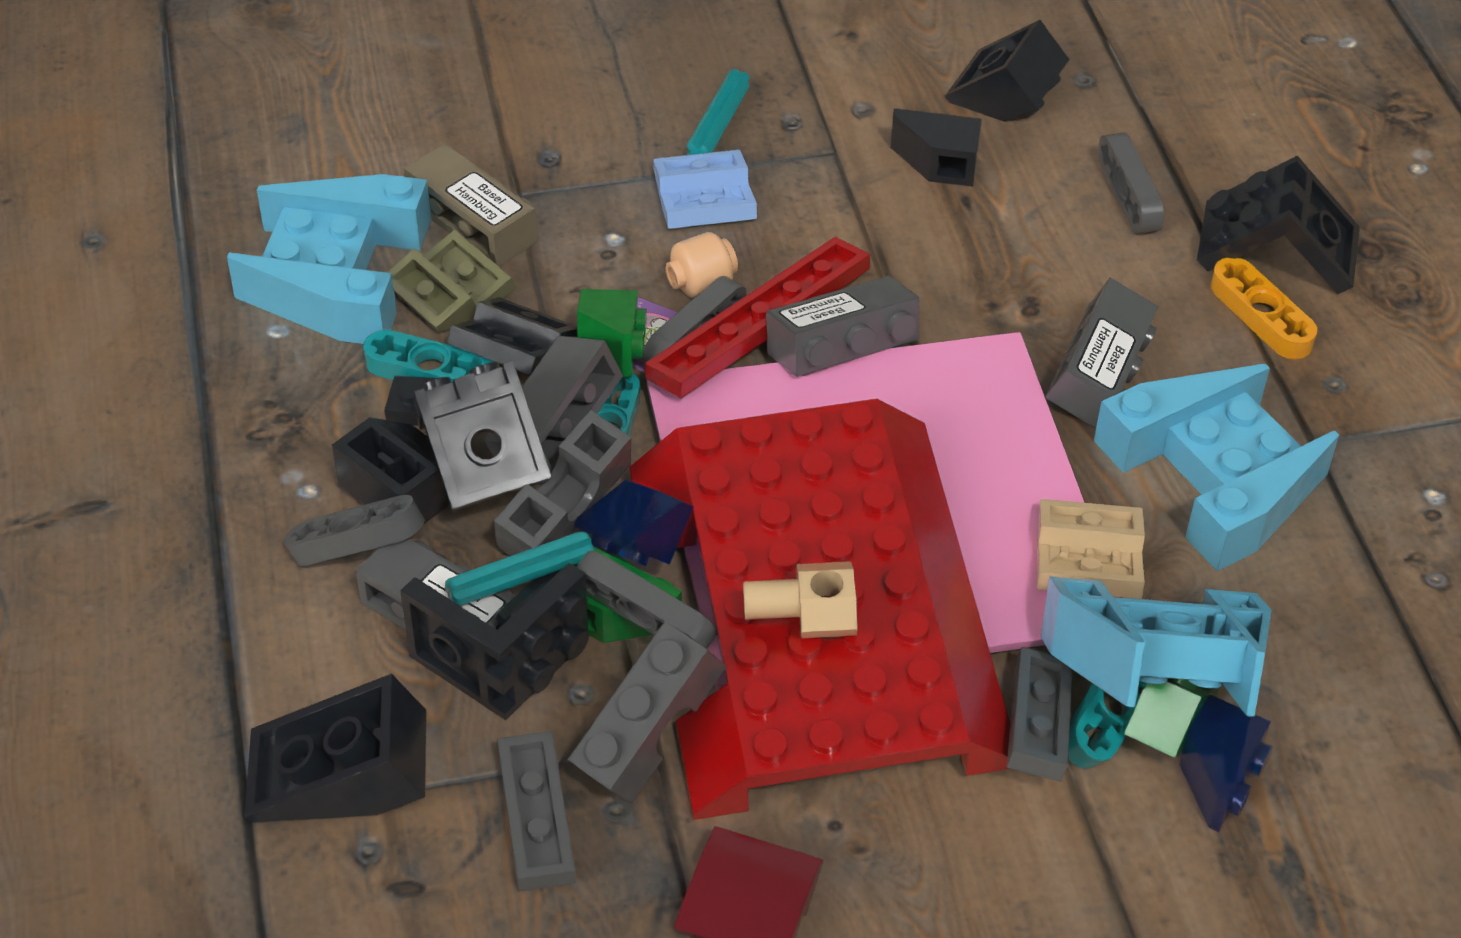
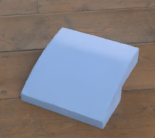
[653,150,757,229]

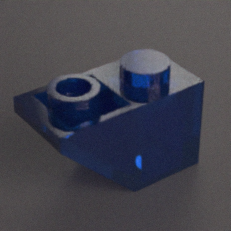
[574,479,693,567]
[1179,694,1273,832]

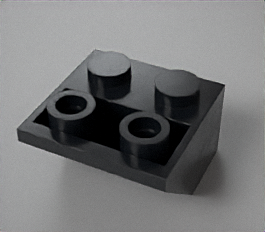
[332,417,450,525]

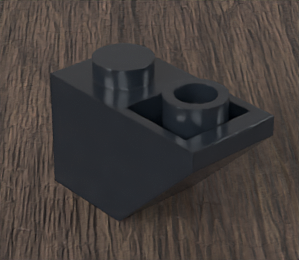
[890,108,982,187]

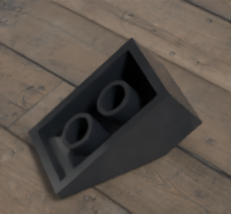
[244,673,426,823]

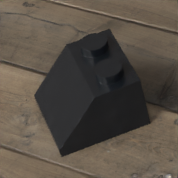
[945,20,1070,122]

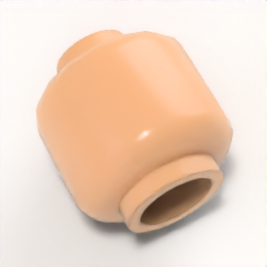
[665,232,738,299]

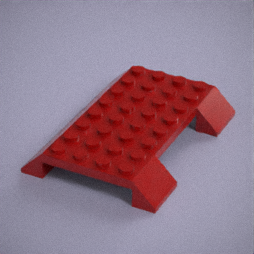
[629,398,1010,820]

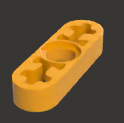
[1211,258,1317,359]

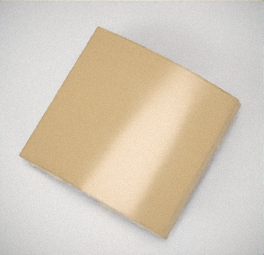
[1037,499,1145,599]

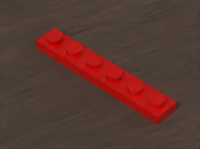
[645,237,870,398]

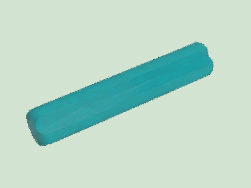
[687,69,750,155]
[445,532,594,606]

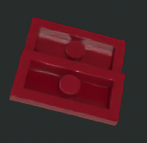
[674,826,824,938]

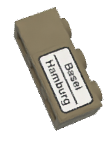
[403,143,537,266]

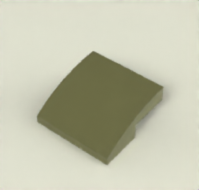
[386,229,517,333]

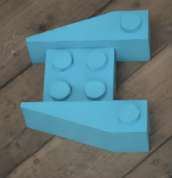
[227,174,431,344]
[1094,364,1339,571]
[1041,576,1272,716]

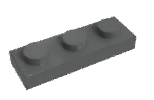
[1007,647,1072,782]
[497,731,576,891]

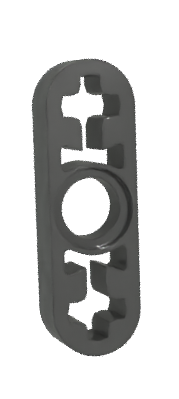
[1099,132,1164,234]
[642,276,746,364]
[284,495,425,566]
[576,551,717,649]

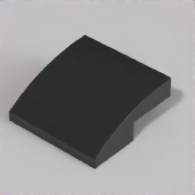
[447,297,577,375]

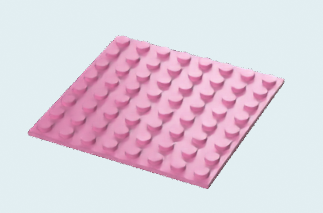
[647,332,1084,691]

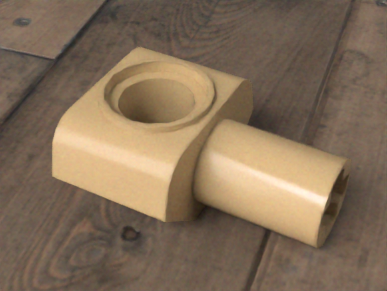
[743,562,857,638]

